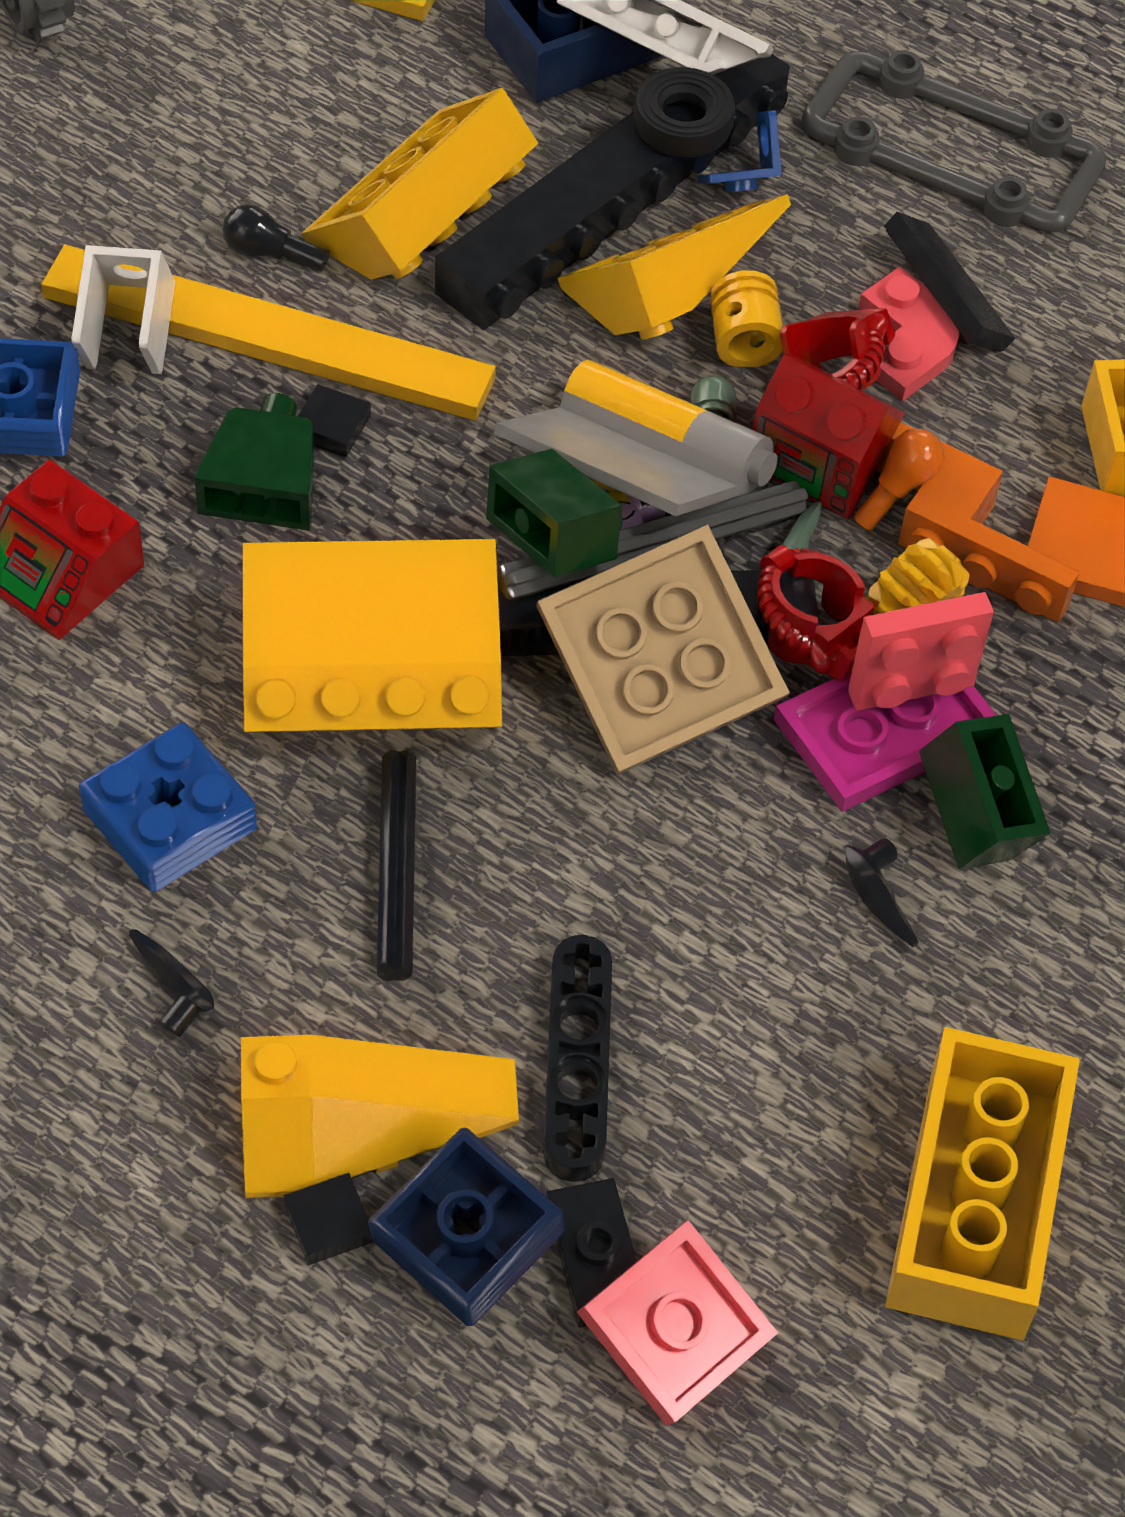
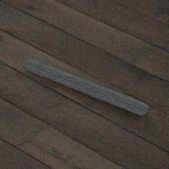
[497,481,808,600]

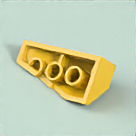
[557,194,791,340]
[241,1035,519,1198]

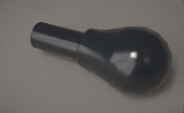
[222,204,330,272]

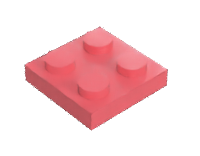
[848,592,994,711]
[577,1220,778,1426]

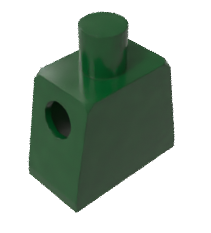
[194,393,314,531]

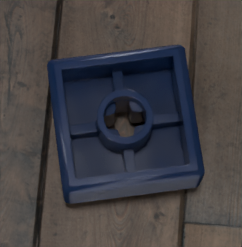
[368,1128,565,1326]

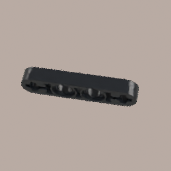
[543,934,612,1182]

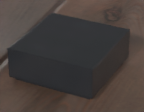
[298,384,371,457]
[283,1173,373,1266]

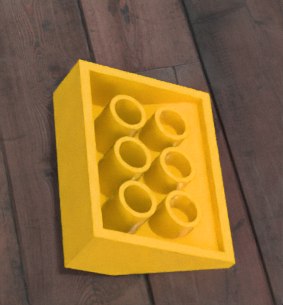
[243,539,502,733]

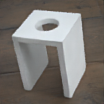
[72,245,175,374]

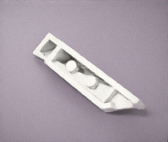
[557,0,774,74]

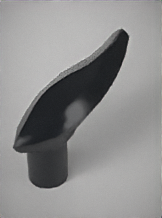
[845,838,919,947]
[129,929,214,1038]

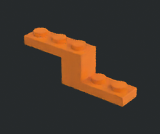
[876,422,1080,623]

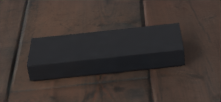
[884,212,1015,352]

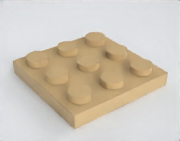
[536,525,790,775]

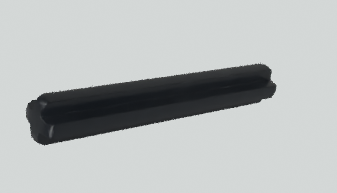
[377,750,417,981]

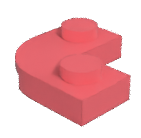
[859,266,960,401]

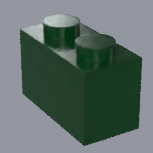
[486,448,623,578]
[919,714,1051,869]

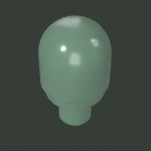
[690,376,737,422]

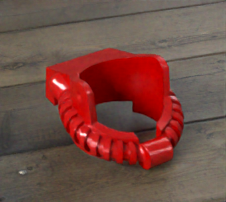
[780,308,896,390]
[757,545,876,682]

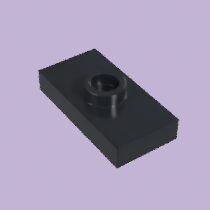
[546,1178,637,1328]

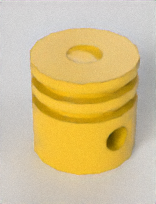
[709,270,783,367]

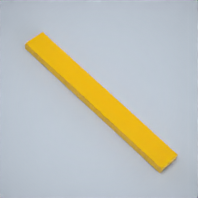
[41,244,496,421]

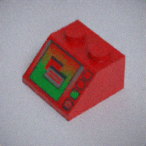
[753,354,905,520]
[0,459,144,640]

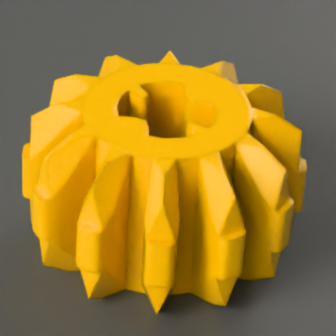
[867,538,970,615]

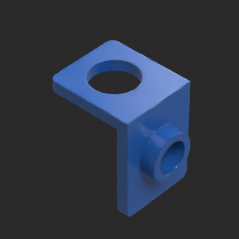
[697,111,782,192]

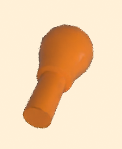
[854,429,944,531]

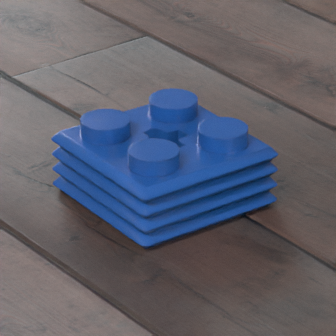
[0,338,80,456]
[79,723,257,892]

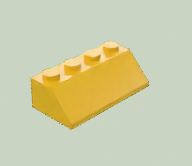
[301,87,539,280]

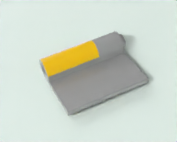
[494,360,777,516]

